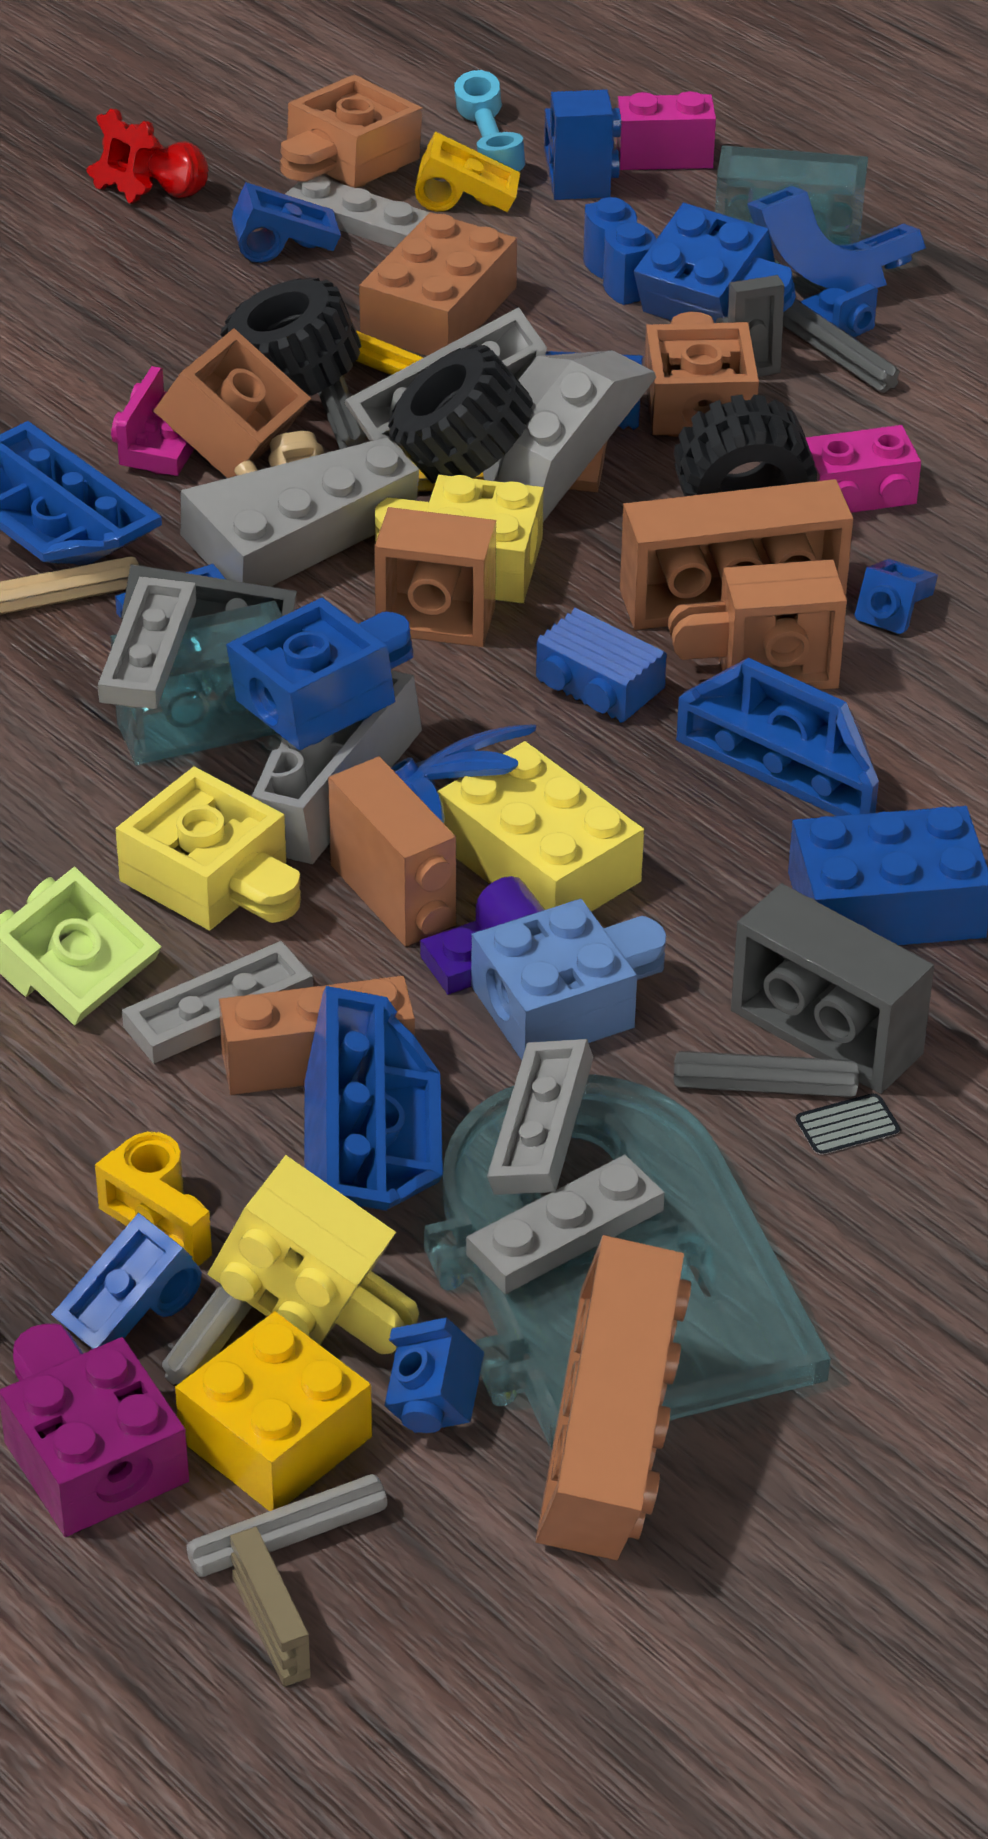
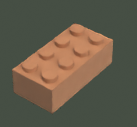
[620,479,853,630]
[535,1235,691,1560]

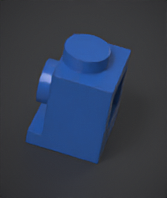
[384,1317,484,1433]

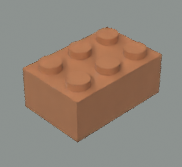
[359,212,517,356]

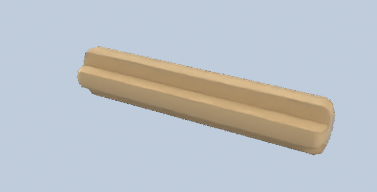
[0,556,139,615]

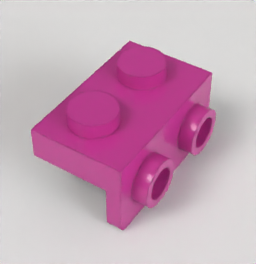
[111,366,195,476]

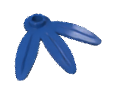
[391,724,537,823]

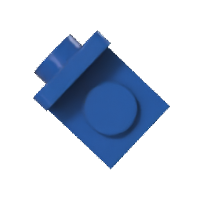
[800,283,878,338]
[855,559,938,634]

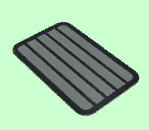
[795,1093,900,1154]

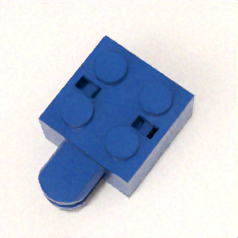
[634,202,796,323]
[226,597,413,751]

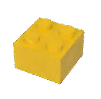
[175,1311,372,1511]

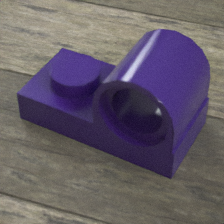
[420,876,545,995]

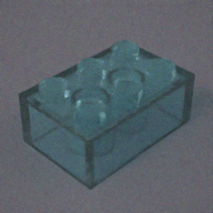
[715,145,868,264]
[110,601,283,765]

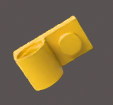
[415,131,520,212]
[95,1132,212,1266]

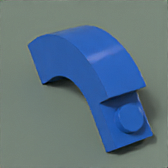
[747,186,926,292]

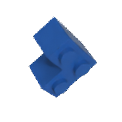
[544,89,621,200]

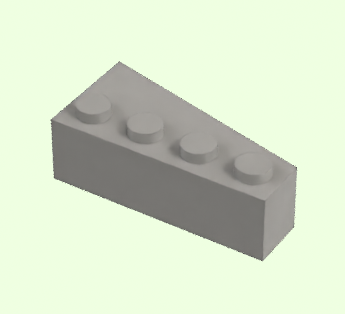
[180,437,419,587]
[252,670,422,864]

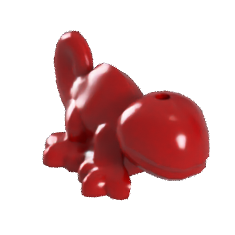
[87,108,209,204]

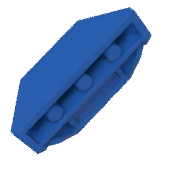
[0,421,162,565]
[676,658,879,816]
[304,986,443,1210]

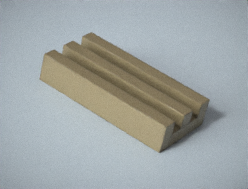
[230,1526,311,1687]

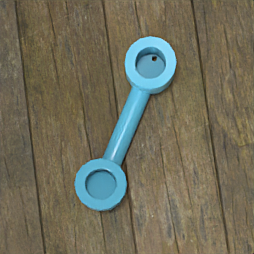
[454,70,525,172]

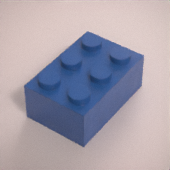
[788,806,988,945]

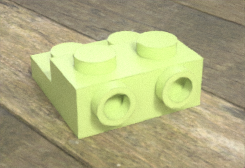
[0,866,162,1026]

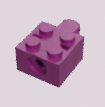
[0,1324,189,1537]

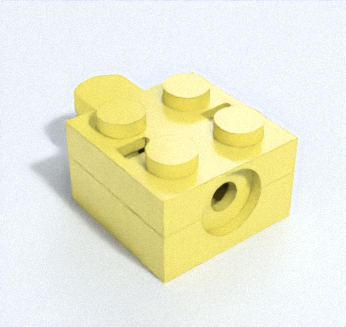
[375,475,544,603]
[116,766,301,931]
[207,1155,419,1354]

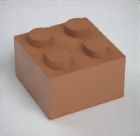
[154,328,311,478]
[374,507,496,647]

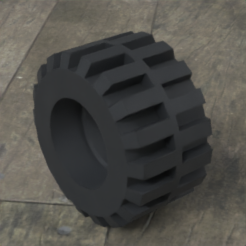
[220,277,361,396]
[388,344,533,484]
[674,394,817,496]

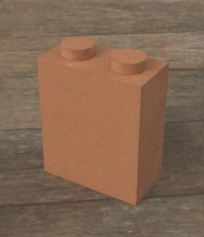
[328,756,456,947]

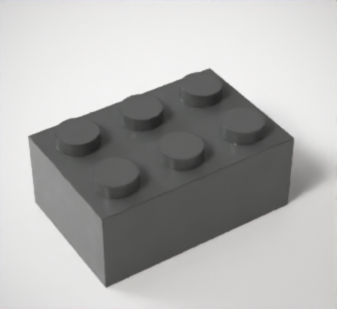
[731,883,934,1094]

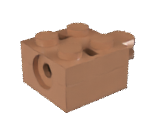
[280,74,422,188]
[644,312,759,437]
[668,559,847,690]

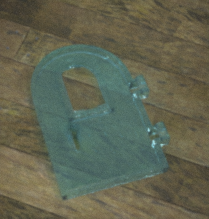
[424,1074,831,1450]

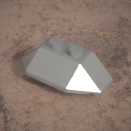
[345,307,547,460]
[483,350,656,522]

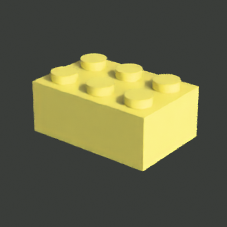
[438,741,644,912]

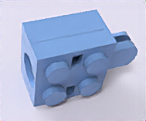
[471,898,666,1060]

